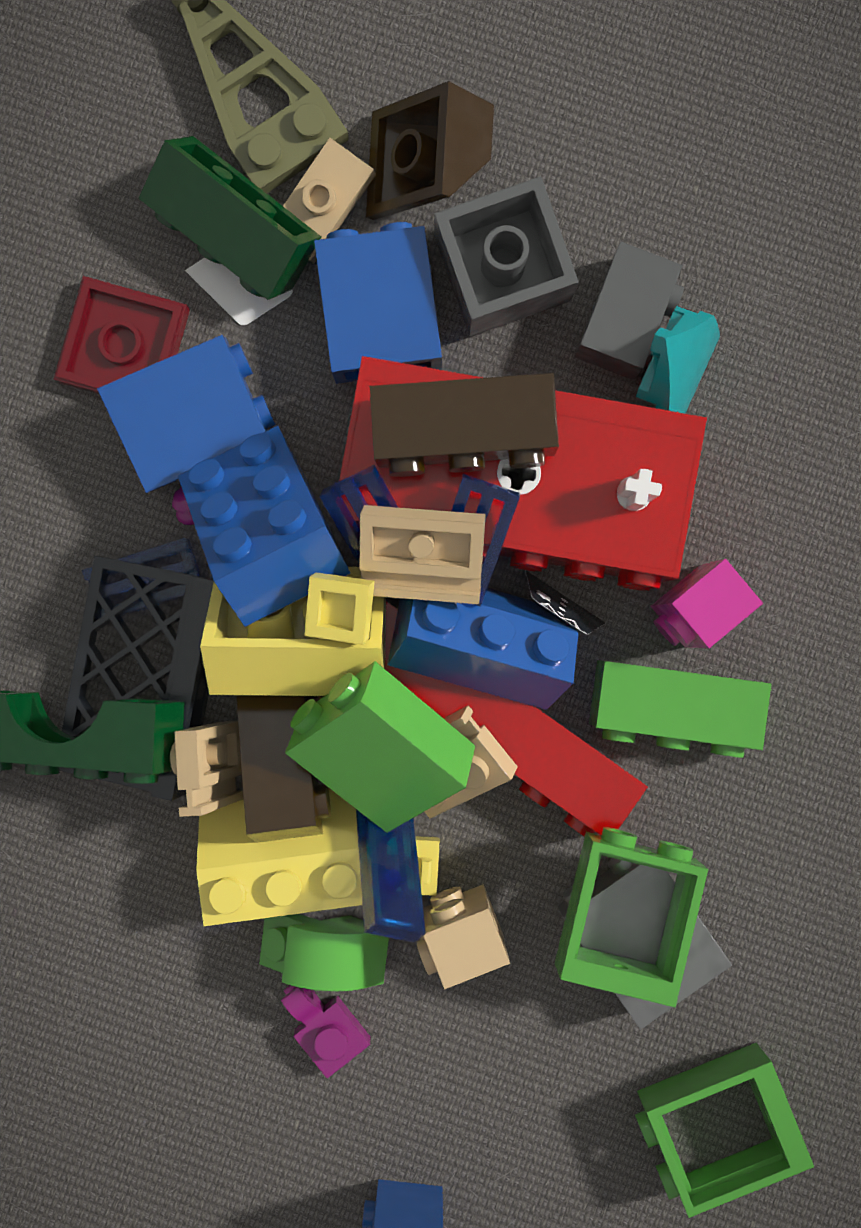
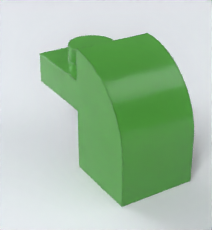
[259,914,390,991]

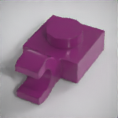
[281,985,371,1079]

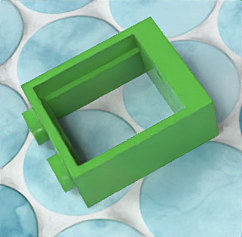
[554,827,708,1008]
[635,1042,814,1218]

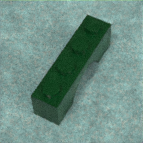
[0,690,184,784]

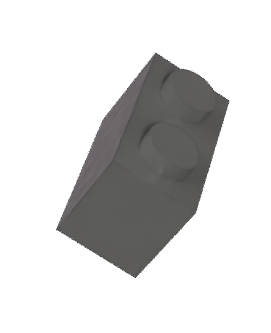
[574,241,684,380]

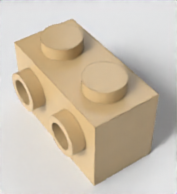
[417,884,510,990]

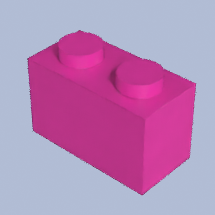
[651,558,763,648]

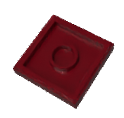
[53,276,190,394]

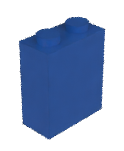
[314,222,442,384]
[97,335,276,493]

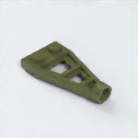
[171,0,349,193]

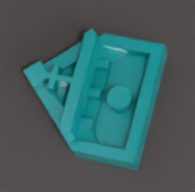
[636,306,720,413]

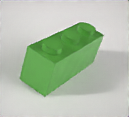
[589,660,771,758]

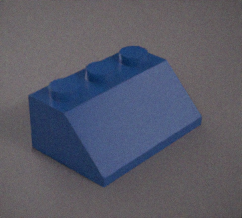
[387,586,578,710]

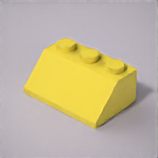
[200,567,386,696]
[196,787,375,926]

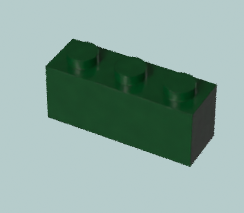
[138,136,322,300]

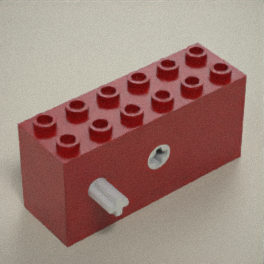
[333,356,707,591]

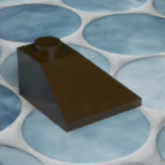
[366,81,494,220]

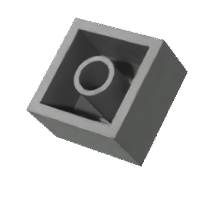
[434,176,579,336]

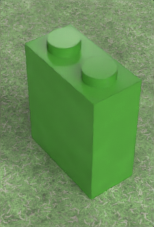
[285,661,475,833]

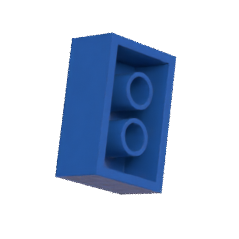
[178,426,351,627]

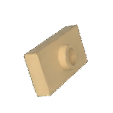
[283,138,376,264]

